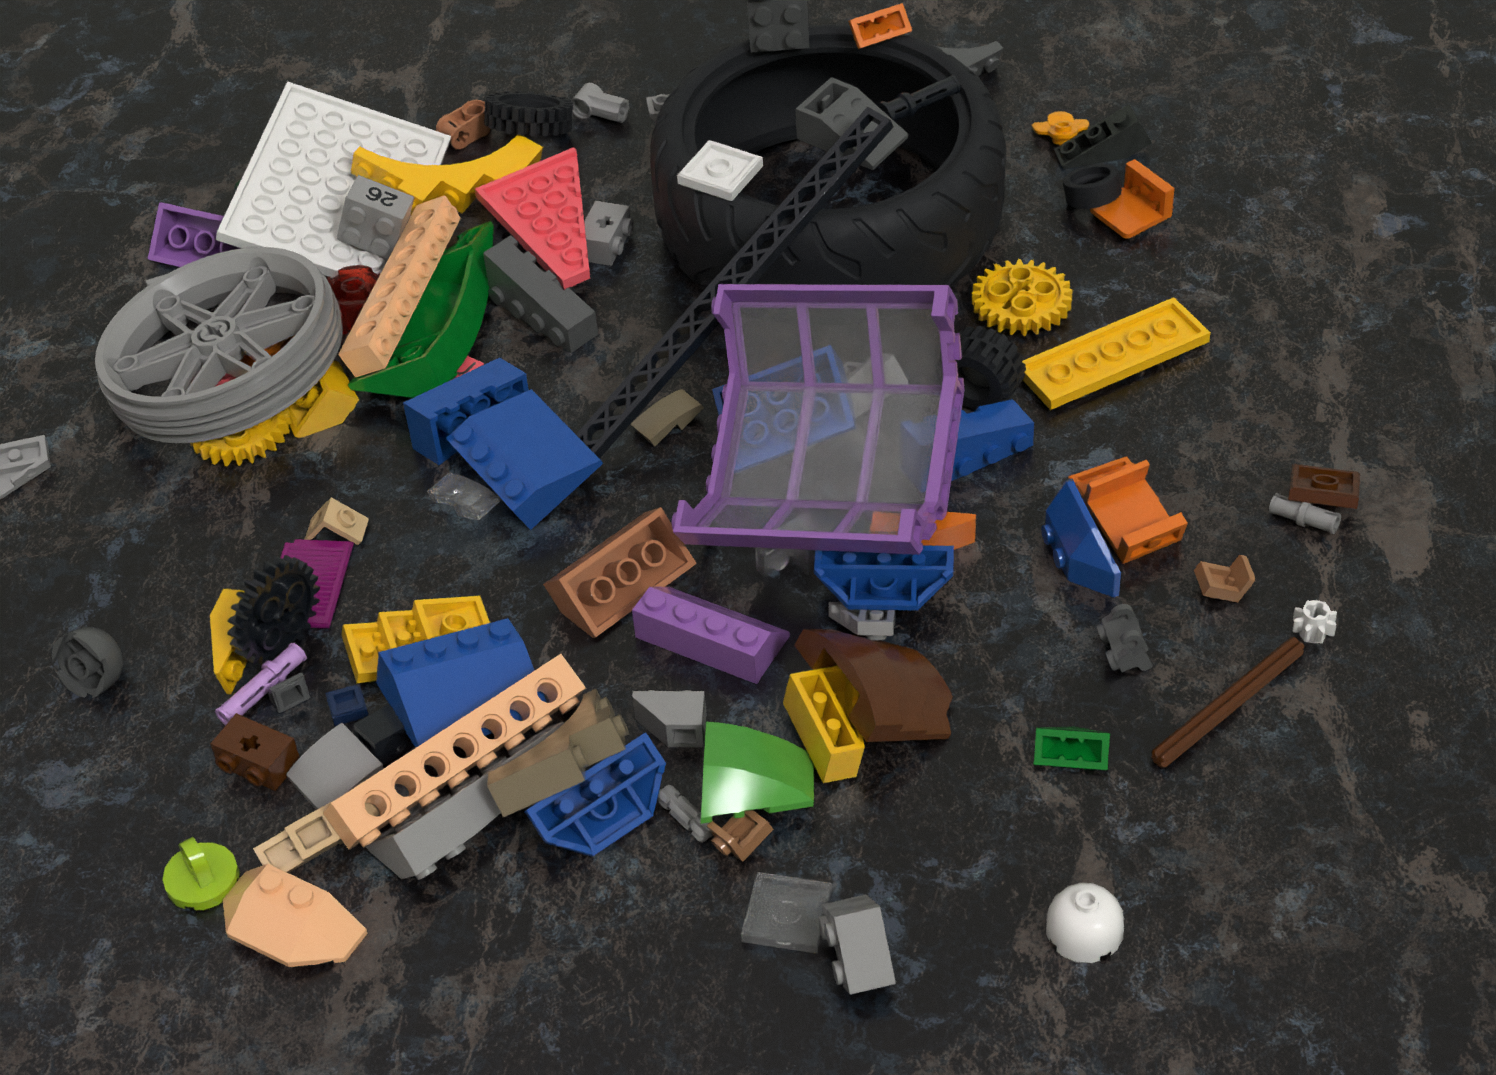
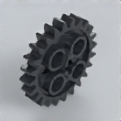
[227,555,320,665]

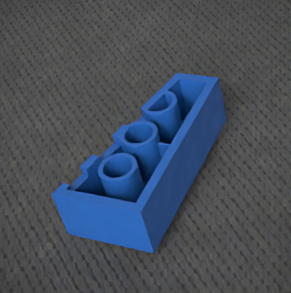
[403,358,529,465]

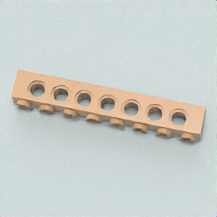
[338,195,461,377]
[323,654,586,849]

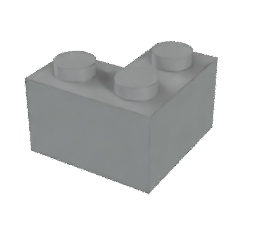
[818,895,896,995]

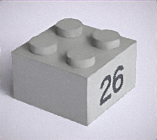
[337,175,414,259]

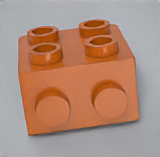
[1090,159,1175,239]

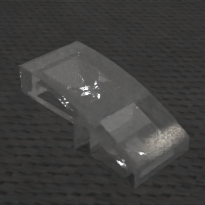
[427,473,501,520]

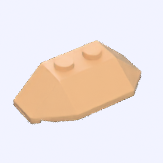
[223,864,368,967]

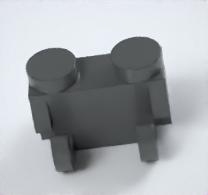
[1096,604,1153,672]

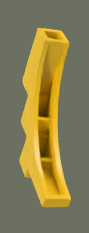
[351,135,543,216]

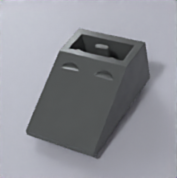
[795,77,908,170]

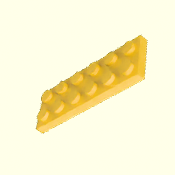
[1022,297,1210,410]

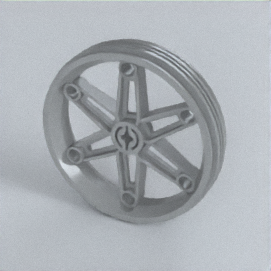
[95,247,343,443]

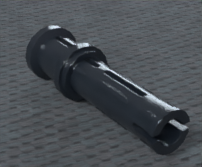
[876,75,960,122]

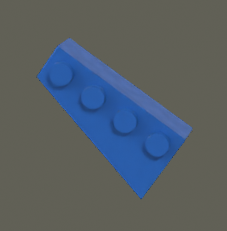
[901,399,1034,494]

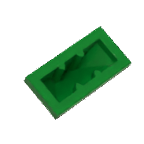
[1034,726,1110,770]

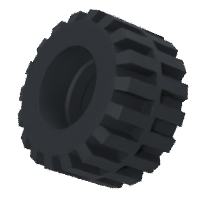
[936,326,1026,411]

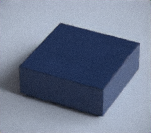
[325,683,368,726]

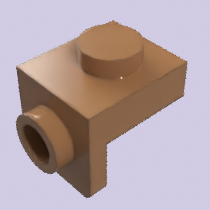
[1194,555,1255,603]
[706,810,774,862]

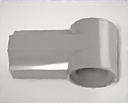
[571,83,629,123]

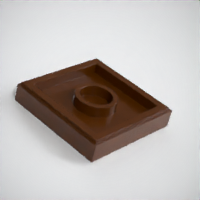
[1288,464,1360,509]

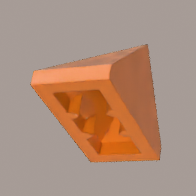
[848,3,912,49]

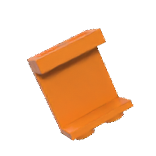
[1083,460,1188,564]

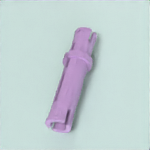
[215,643,307,725]

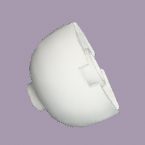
[1046,883,1124,963]

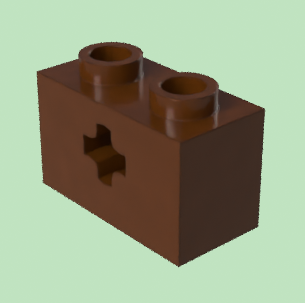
[210,713,300,791]

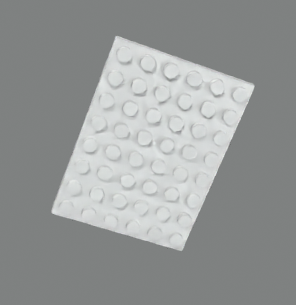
[216,81,451,291]

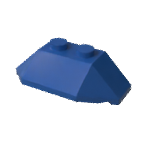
[1041,478,1121,597]
[814,545,954,611]
[524,732,666,857]

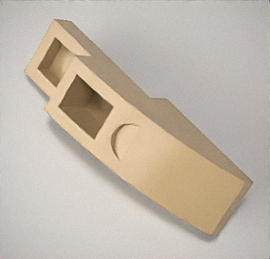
[253,800,380,873]

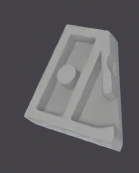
[0,435,51,499]
[829,602,895,640]

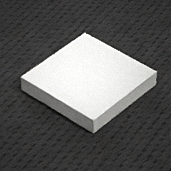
[677,140,763,201]

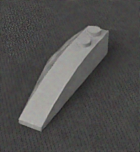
[366,722,564,880]

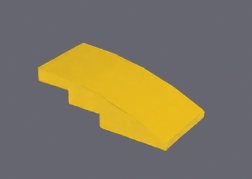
[341,596,490,683]

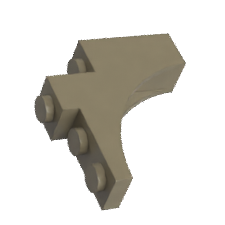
[487,689,629,817]

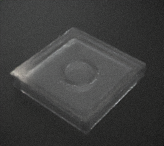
[741,872,832,954]

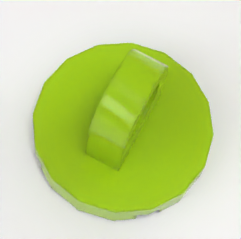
[162,837,240,910]

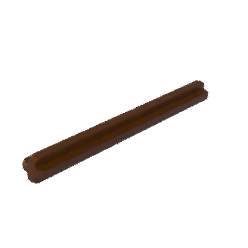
[1151,637,1305,768]

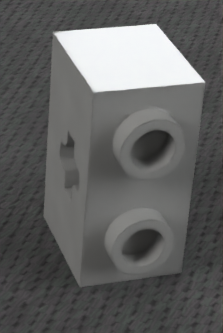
[584,201,634,266]

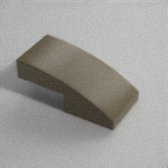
[631,389,704,447]

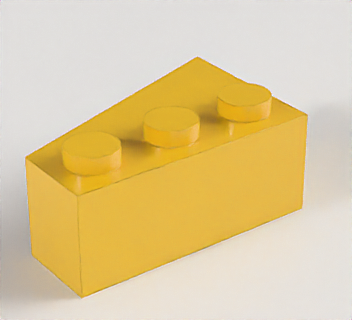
[783,665,865,783]

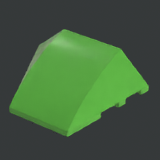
[701,722,814,824]

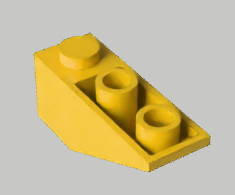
[210,589,247,695]

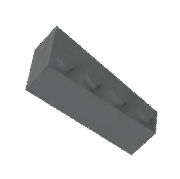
[483,235,598,353]

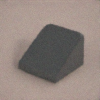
[268,672,310,713]

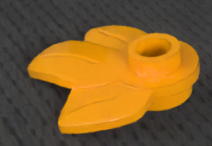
[1032,111,1089,145]

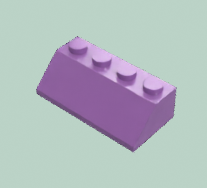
[148,202,242,267]
[632,587,790,684]

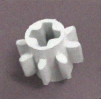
[1292,600,1337,644]

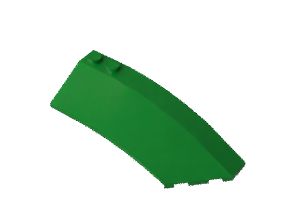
[348,221,494,398]

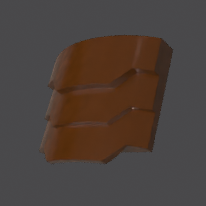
[794,629,953,742]

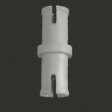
[1269,493,1341,534]

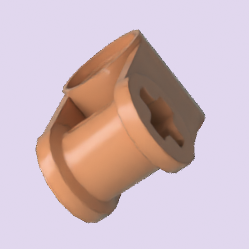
[436,100,491,149]

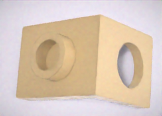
[304,497,369,545]

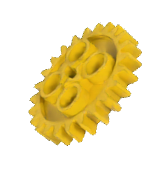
[972,259,1072,336]
[190,407,292,466]

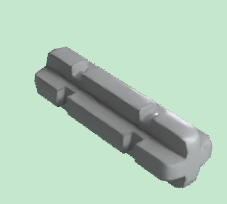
[658,785,713,842]

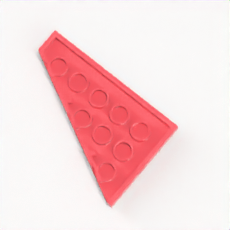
[475,147,590,290]

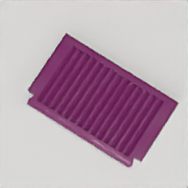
[280,539,354,628]

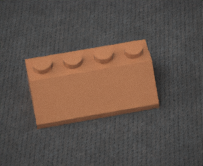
[543,507,697,638]

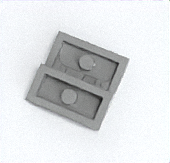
[286,723,384,810]

